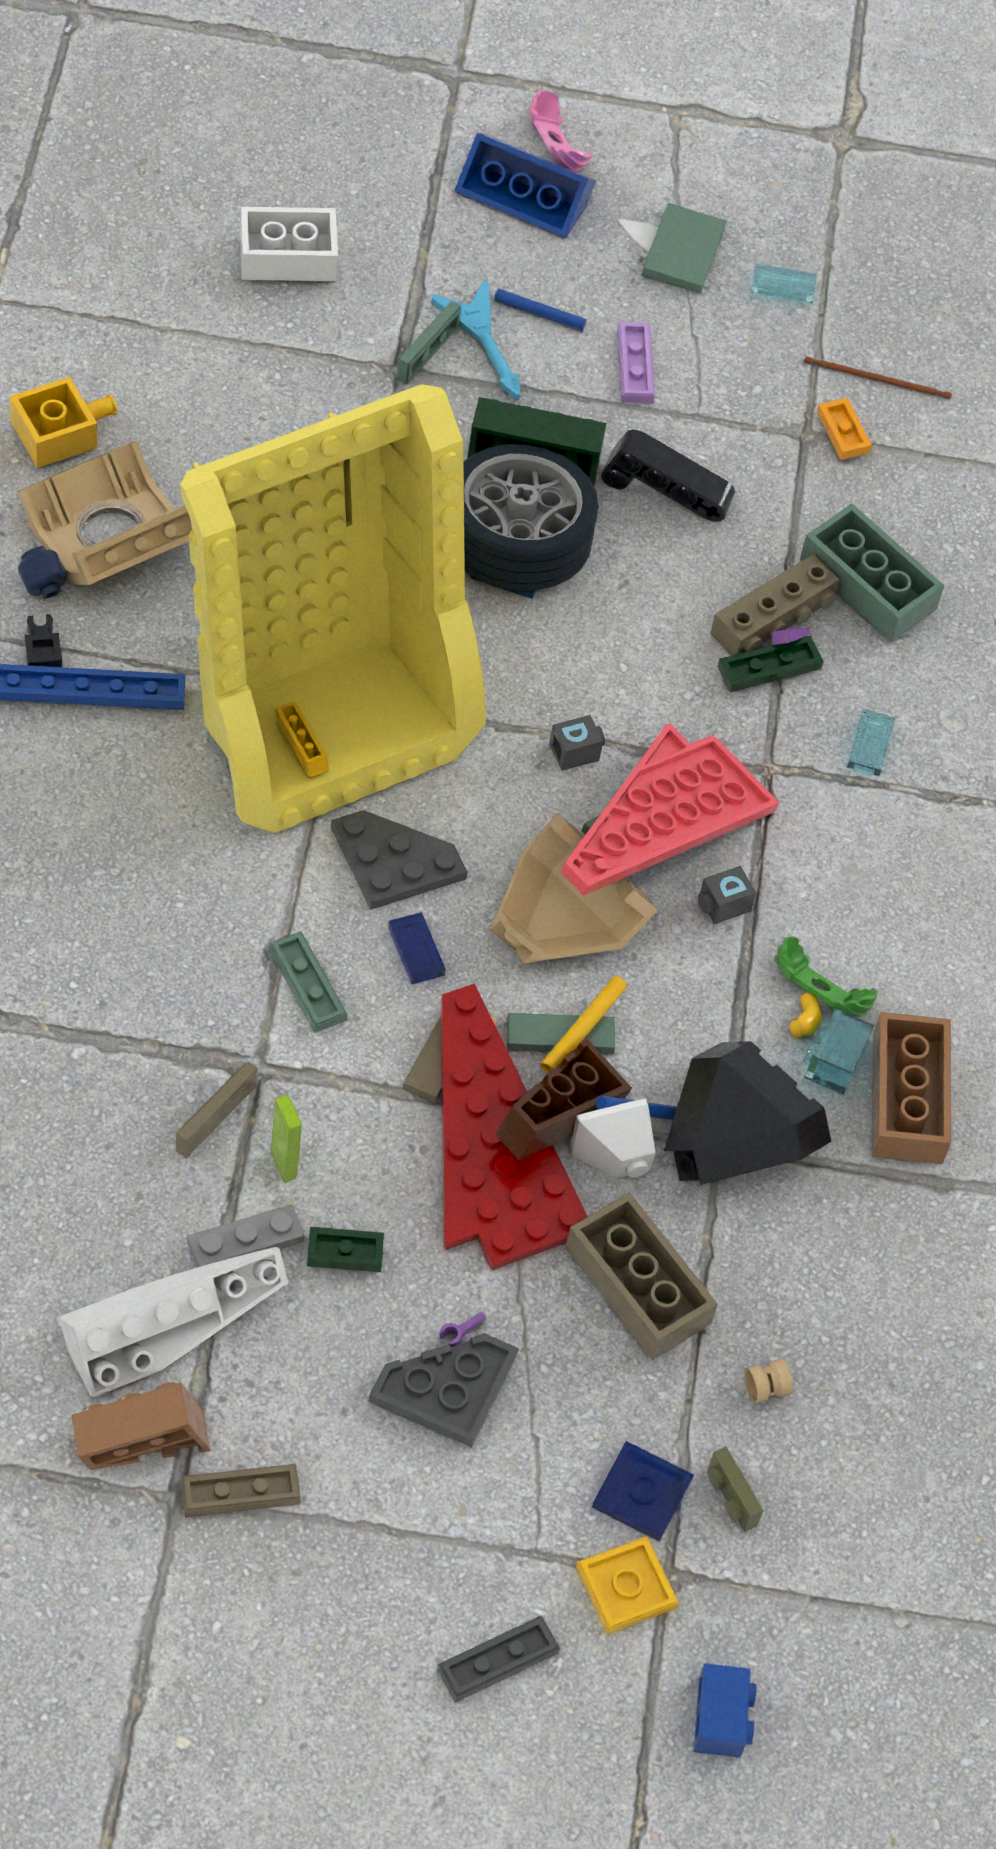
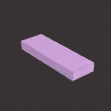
[617,322,654,404]

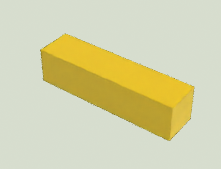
[275,701,329,778]

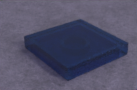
[592,1441,694,1542]

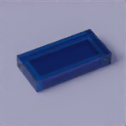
[388,912,446,984]

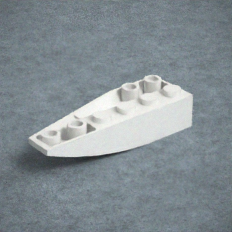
[59,1247,288,1397]

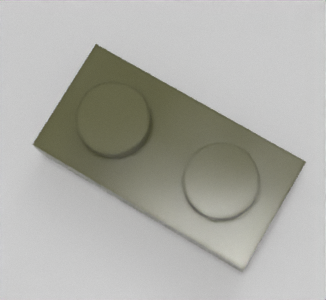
[707,1447,763,1532]

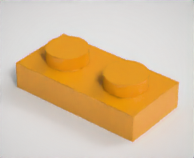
[817,398,872,460]

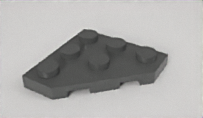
[331,810,468,910]
[369,1333,519,1448]

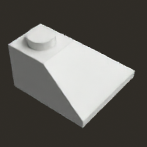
[569,1098,656,1179]

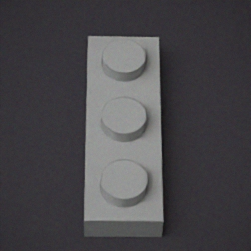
[187,1204,305,1268]

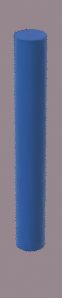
[494,288,587,331]
[596,1096,677,1120]

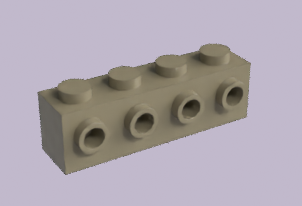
[710,554,840,656]

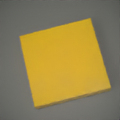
[576,1536,679,1635]

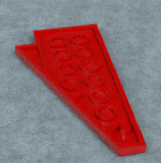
[441,983,588,1270]

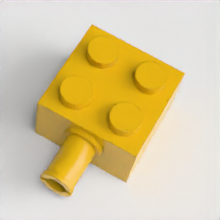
[10,376,118,468]

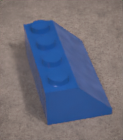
[454,132,596,238]

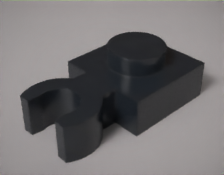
[25,614,62,667]

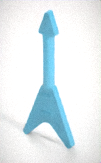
[432,281,520,400]

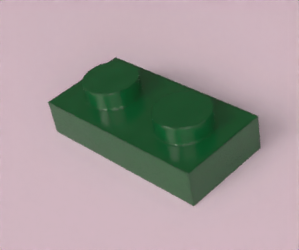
[307,1227,384,1272]

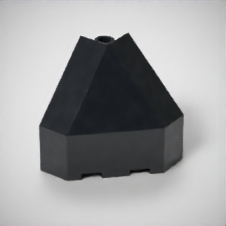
[664,1041,832,1185]

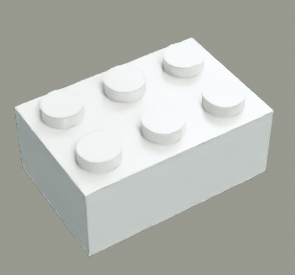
[240,207,338,281]

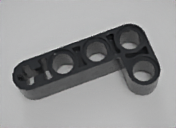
[601,429,735,522]

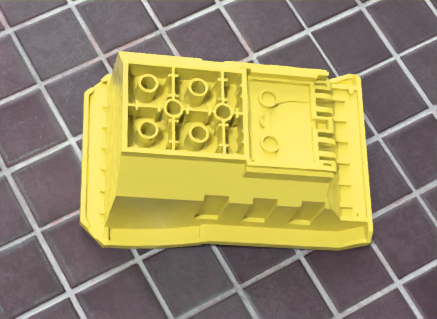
[180,384,486,833]

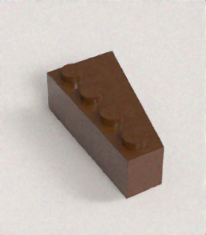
[496,1038,632,1160]

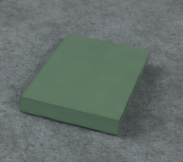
[642,203,726,293]

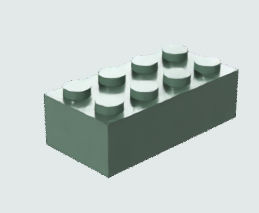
[800,503,944,642]

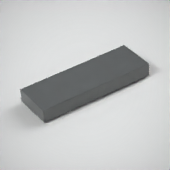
[437,1615,560,1703]

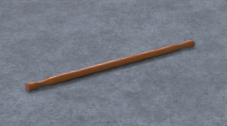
[804,356,952,399]

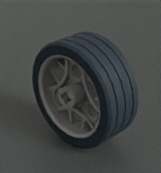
[463,444,599,591]

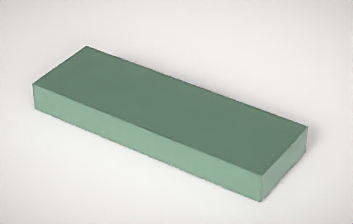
[396,301,461,385]
[269,931,347,1033]
[507,1013,615,1054]

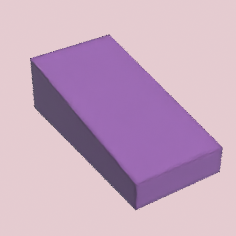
[771,628,810,645]

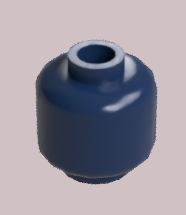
[18,546,67,599]

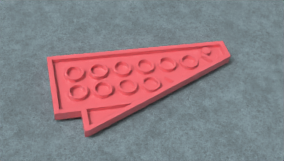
[561,723,779,896]

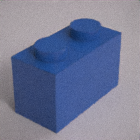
[694,1663,756,1758]

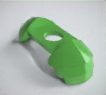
[774,936,878,1017]

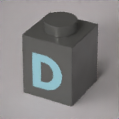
[549,715,605,771]
[698,866,756,924]

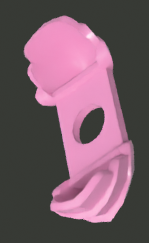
[529,90,593,172]

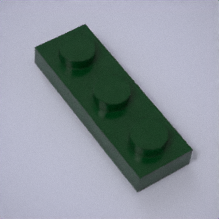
[717,635,823,692]

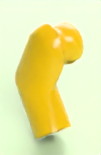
[789,992,822,1039]

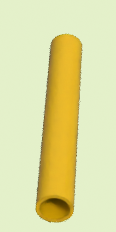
[540,976,627,1074]

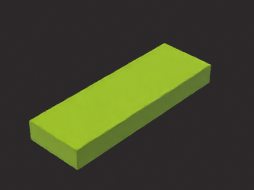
[271,1095,302,1182]

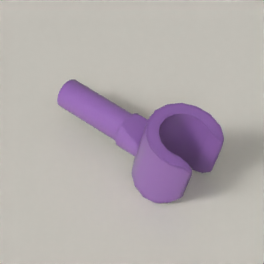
[439,1312,486,1347]

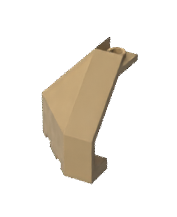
[490,813,658,963]

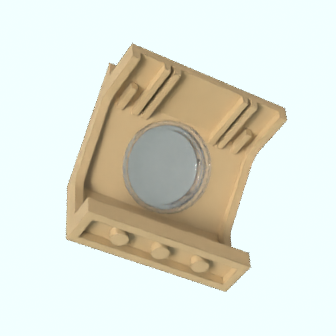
[17,441,192,585]

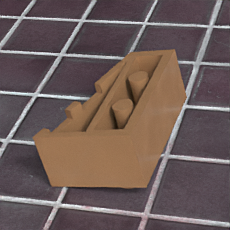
[72,1382,211,1470]

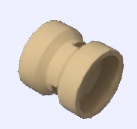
[744,1358,793,1403]

